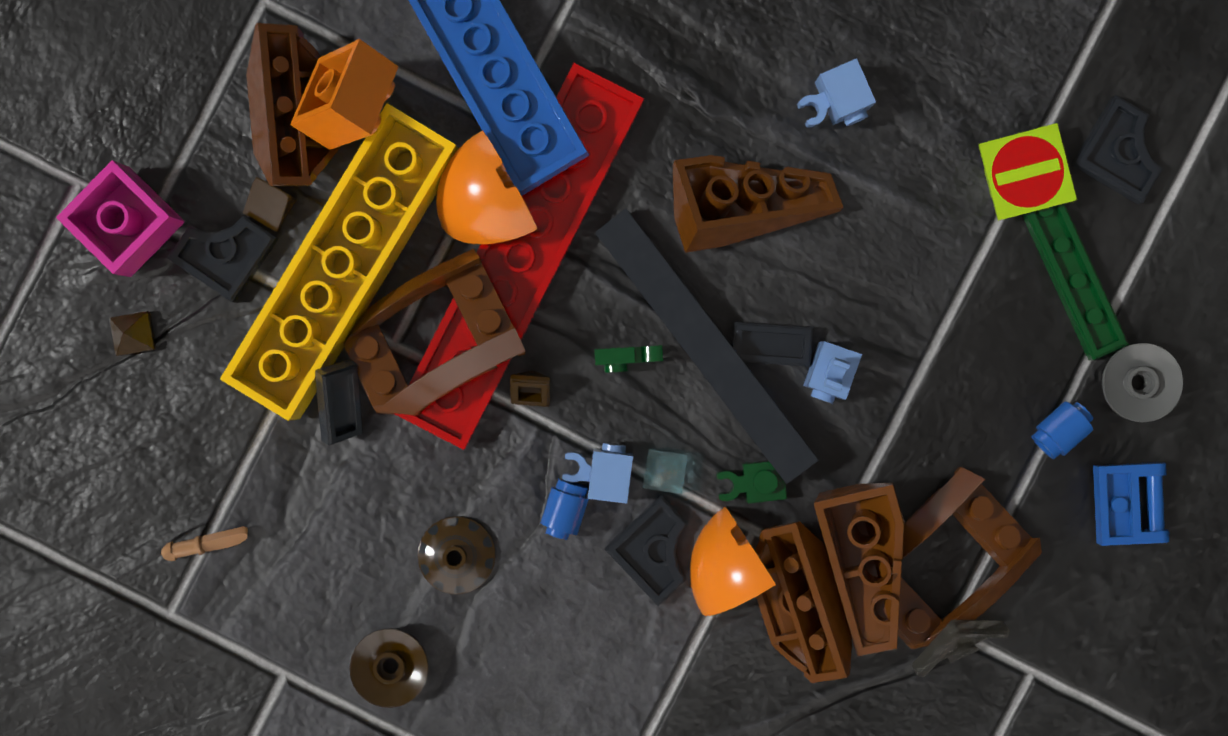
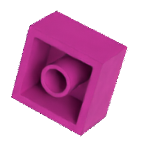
[56,160,185,277]

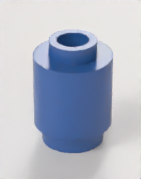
[1032,401,1093,459]
[540,479,589,540]

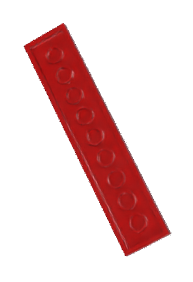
[394,63,644,450]

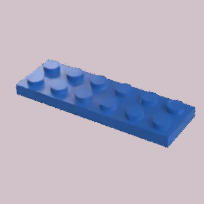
[408,0,589,196]

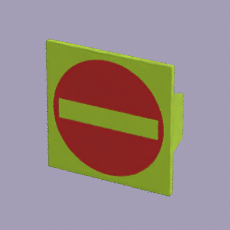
[978,123,1077,221]

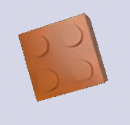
[290,39,399,150]

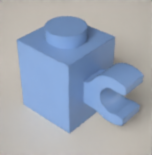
[797,58,876,128]
[803,341,862,404]
[562,443,633,504]

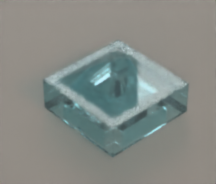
[643,449,688,494]

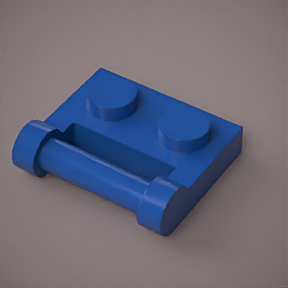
[1093,462,1170,546]

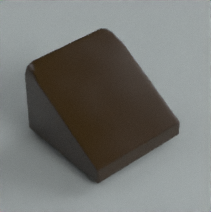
[243,176,297,232]

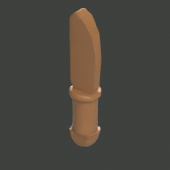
[161,526,248,561]

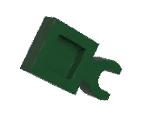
[594,345,663,373]
[716,460,787,503]

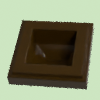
[109,311,156,356]
[510,371,550,407]

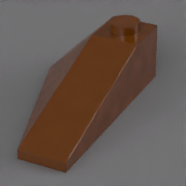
[673,155,843,253]
[814,483,904,656]

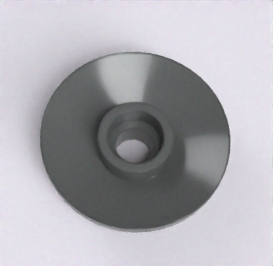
[1102,343,1183,422]

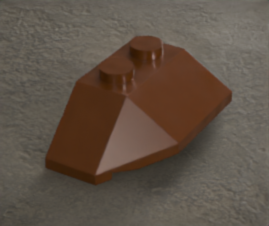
[246,23,340,186]
[755,521,852,683]

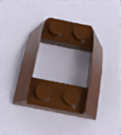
[343,248,526,416]
[898,467,1042,649]

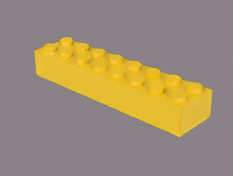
[220,103,459,421]

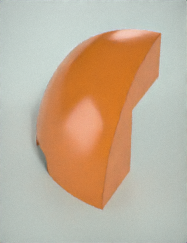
[436,130,537,244]
[690,506,776,616]

